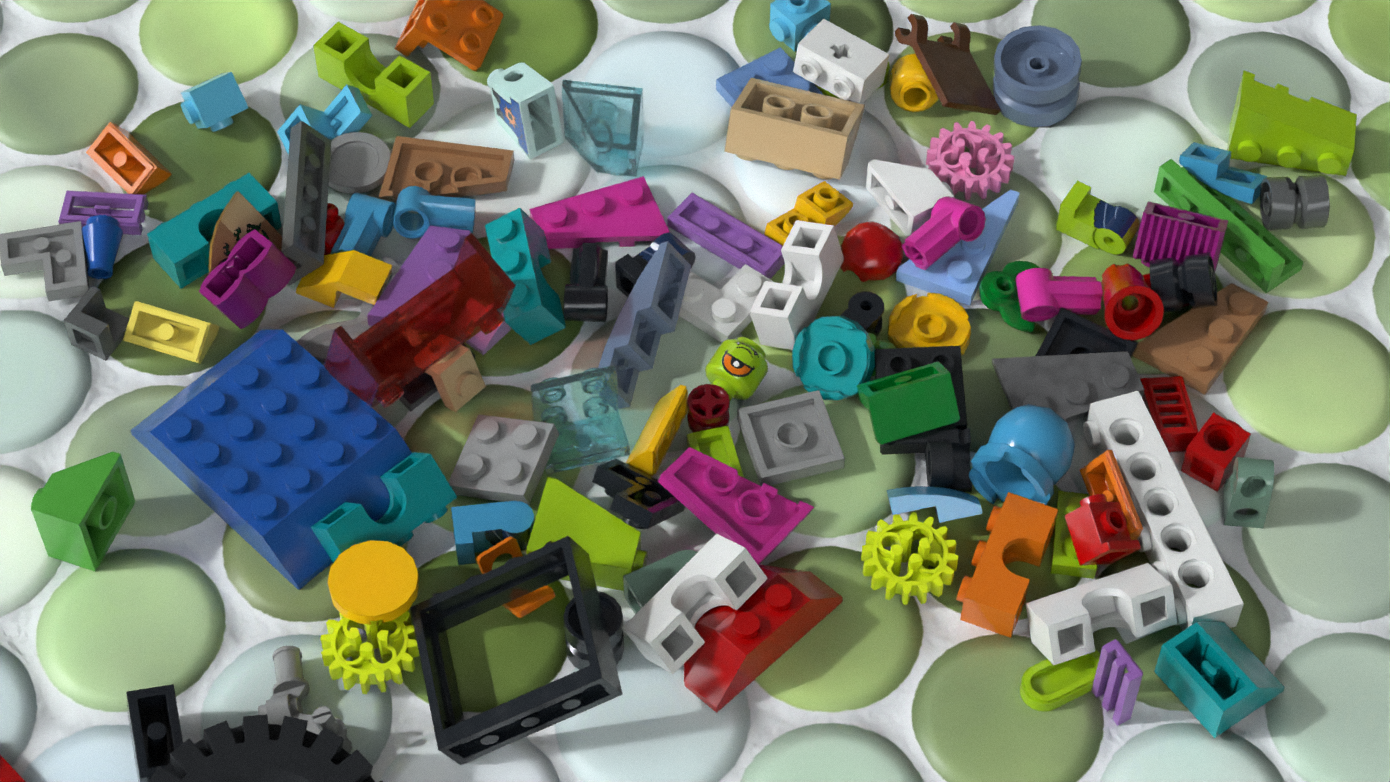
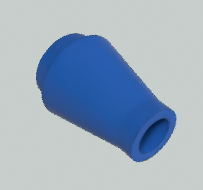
[82,215,123,279]

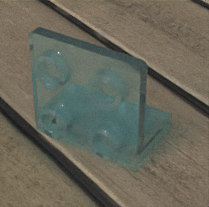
[530,366,630,475]

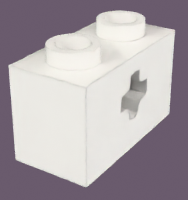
[793,19,890,104]

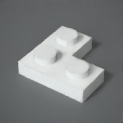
[679,264,773,343]

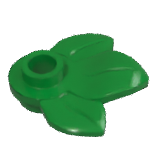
[979,261,1040,333]

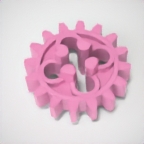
[926,121,1014,200]

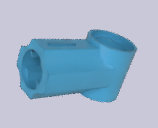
[393,186,476,239]
[330,192,396,256]

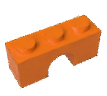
[956,492,1059,638]

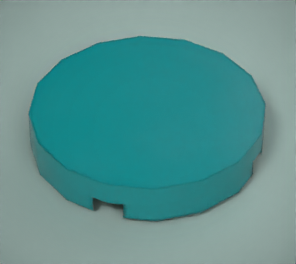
[792,316,875,400]

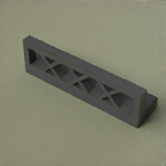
[281,121,331,286]

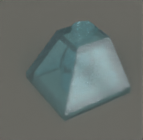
[562,80,644,177]

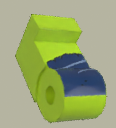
[1056,180,1140,255]

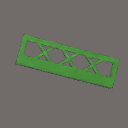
[1154,159,1304,293]

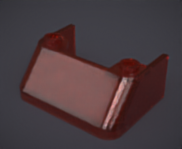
[324,233,516,408]

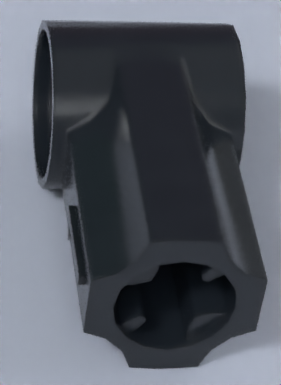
[564,243,608,322]

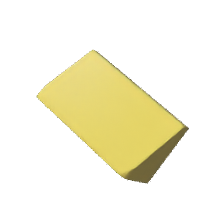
[123,301,220,364]

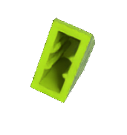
[526,477,648,591]

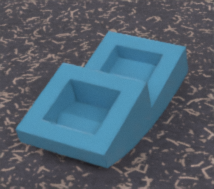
[1179,142,1267,204]
[887,486,983,523]

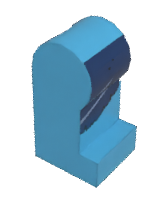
[451,501,535,565]

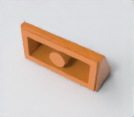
[86,122,172,195]
[1079,450,1143,540]

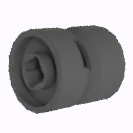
[1260,175,1330,230]

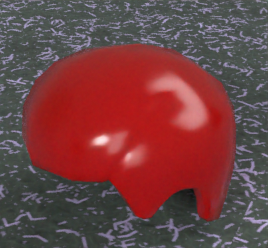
[840,221,904,282]

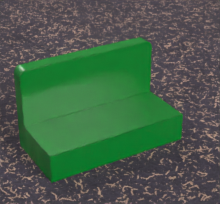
[857,361,960,444]

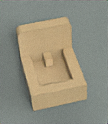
[414,337,486,412]

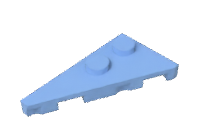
[896,189,1020,306]

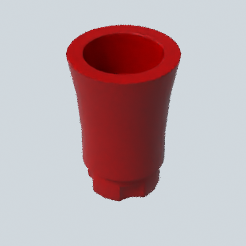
[1101,263,1164,340]

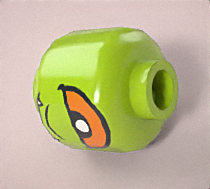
[705,337,768,401]

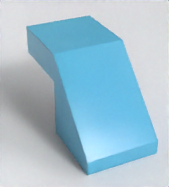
[277,85,373,155]

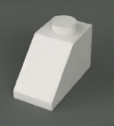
[866,159,954,237]

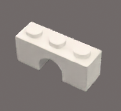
[749,220,844,350]
[622,534,768,674]
[1025,563,1177,665]

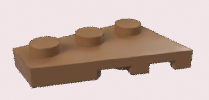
[379,136,515,204]
[1133,283,1268,395]

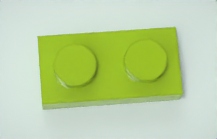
[1051,491,1097,579]

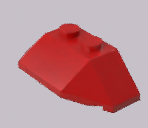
[684,564,843,713]

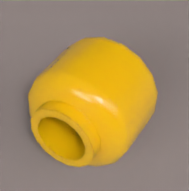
[890,54,938,112]

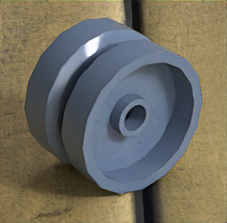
[993,25,1082,127]

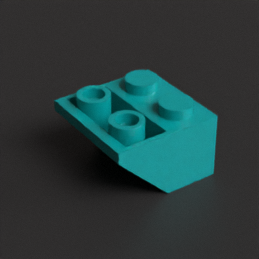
[1154,622,1285,738]

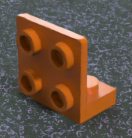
[394,0,504,71]

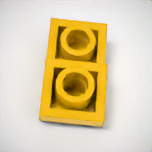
[764,181,853,246]

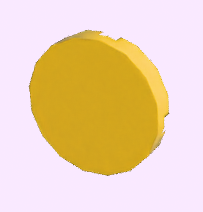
[888,293,971,356]
[327,540,419,624]

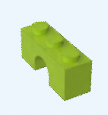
[313,22,434,128]

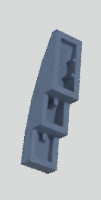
[592,241,691,409]

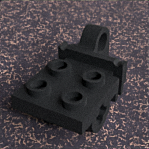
[875,346,972,492]

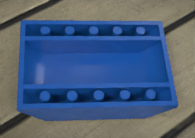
[130,329,412,590]

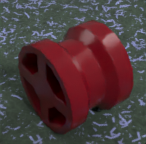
[687,384,730,433]

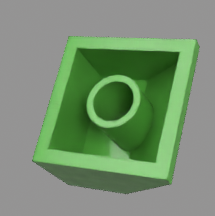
[31,452,136,572]

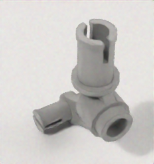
[258,646,352,753]

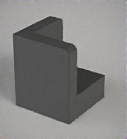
[64,286,129,361]

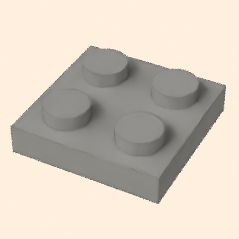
[737,390,845,486]
[448,414,559,505]

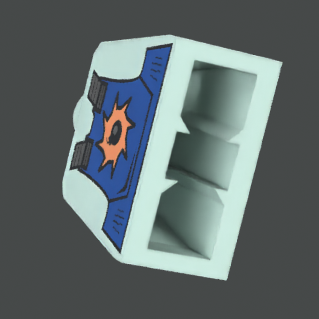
[487,63,564,160]

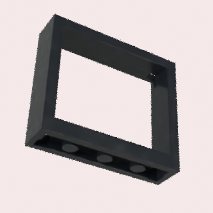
[410,536,623,765]

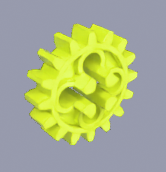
[861,512,959,605]
[320,611,420,694]

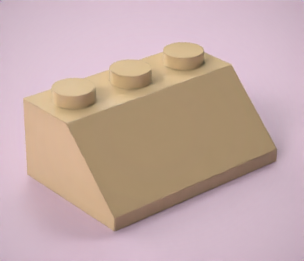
[724,78,865,180]

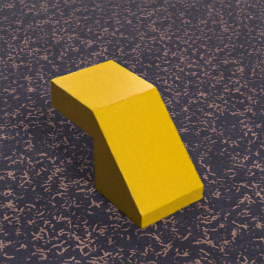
[296,250,393,308]

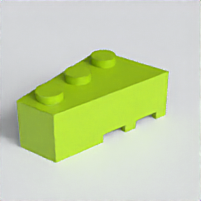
[1227,70,1357,176]

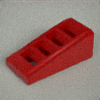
[1140,376,1198,452]

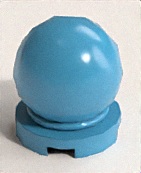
[969,404,1075,505]

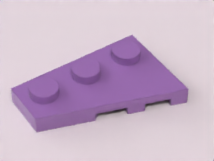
[367,225,471,334]

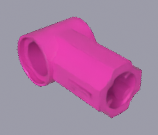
[902,196,986,270]
[1015,268,1103,322]

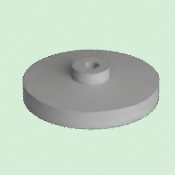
[329,132,391,194]

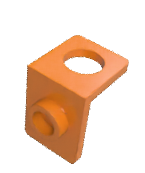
[476,536,556,618]

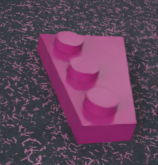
[529,176,670,249]
[658,447,814,565]

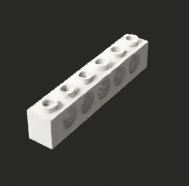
[1083,391,1244,631]

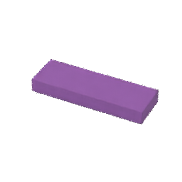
[667,193,785,279]

